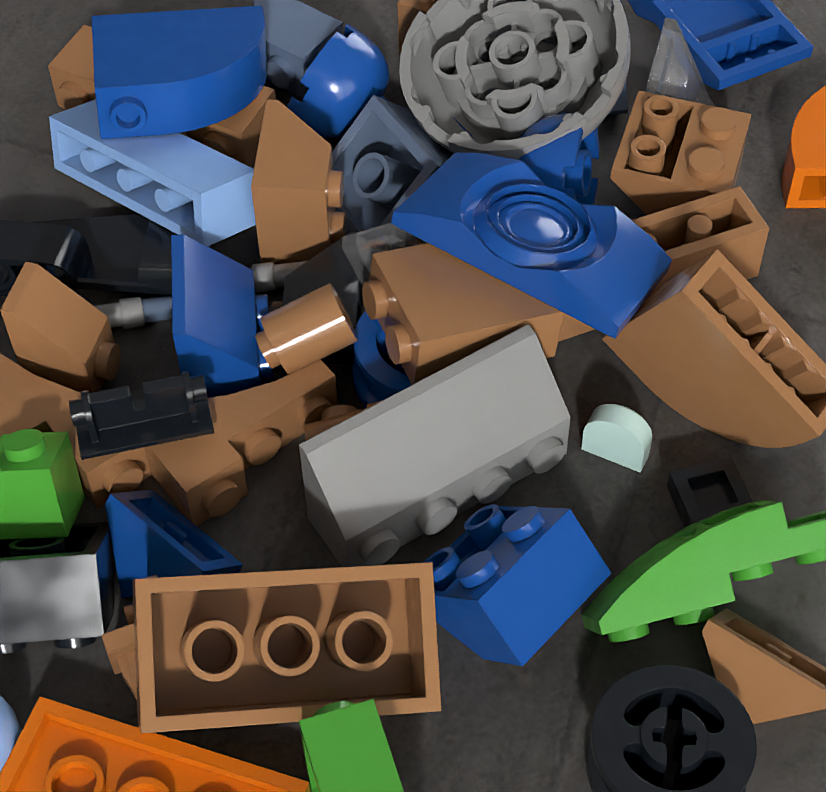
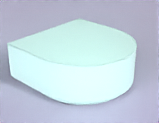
[581,404,652,473]

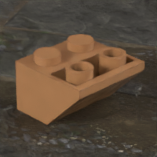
[610,90,752,215]

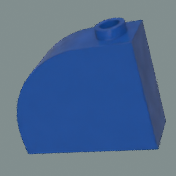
[92,6,267,139]

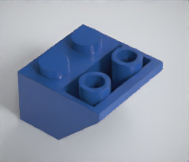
[423,504,611,666]

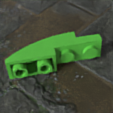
[581,500,826,642]

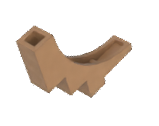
[0,353,338,526]

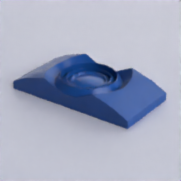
[628,0,814,90]
[391,152,672,339]

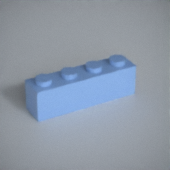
[49,99,256,247]

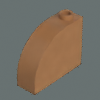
[602,249,826,448]

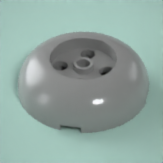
[399,0,631,160]

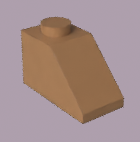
[0,262,121,393]

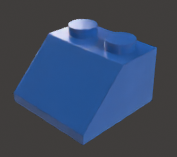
[171,234,274,398]

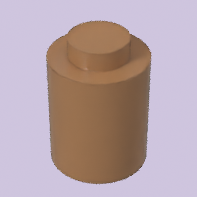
[255,283,359,374]

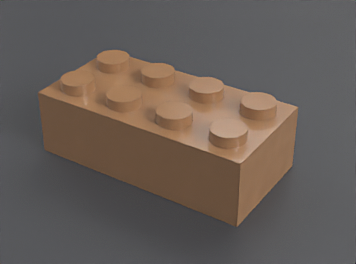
[132,562,441,733]

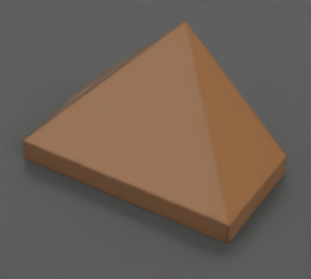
[702,608,826,724]

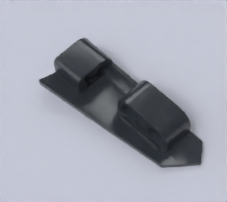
[0,213,216,297]

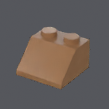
[251,99,347,264]

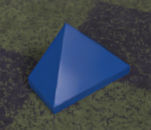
[105,489,243,598]

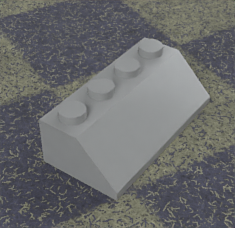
[299,325,571,567]

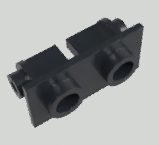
[69,370,215,460]

